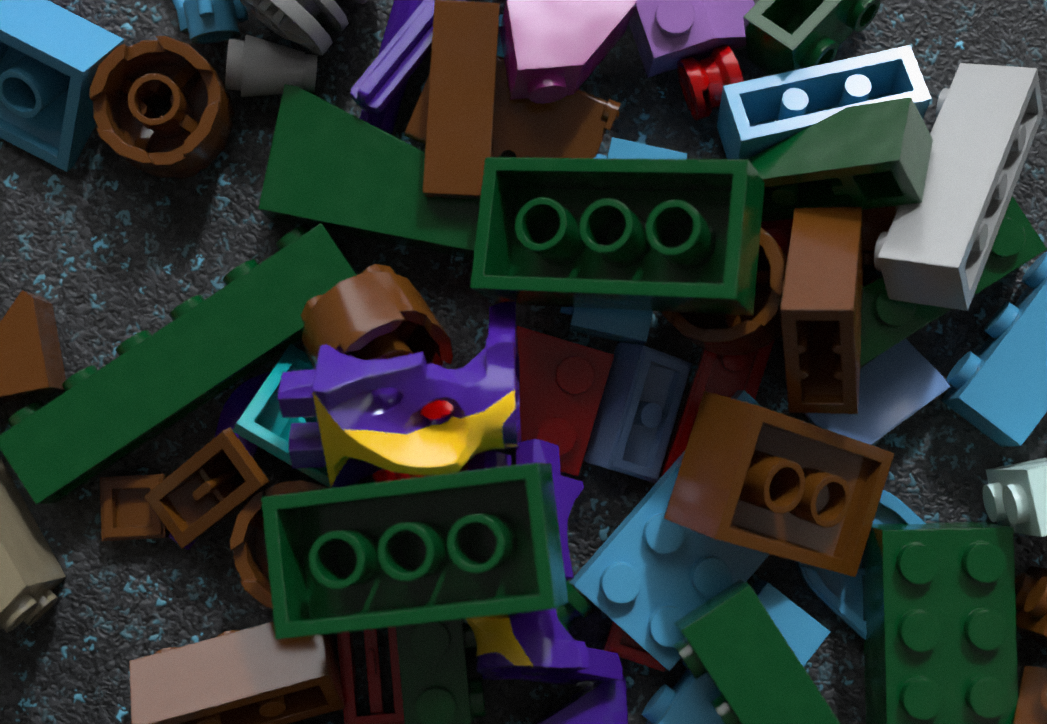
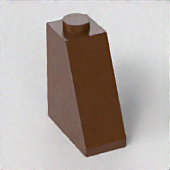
[781,207,864,414]

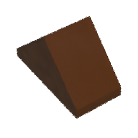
[0,290,66,404]
[144,427,269,549]

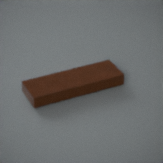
[423,0,500,200]

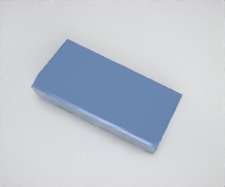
[804,338,950,445]
[583,342,692,483]

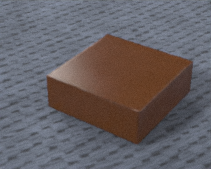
[100,474,170,541]

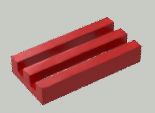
[337,626,405,724]

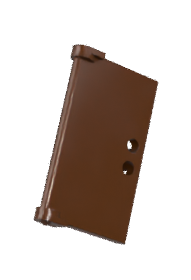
[404,55,621,158]

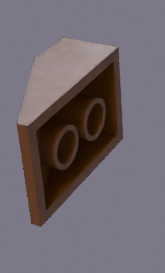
[664,391,895,577]

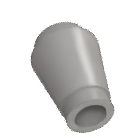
[225,34,318,98]

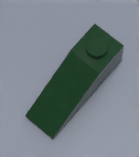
[746,97,933,222]

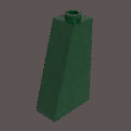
[258,84,480,259]

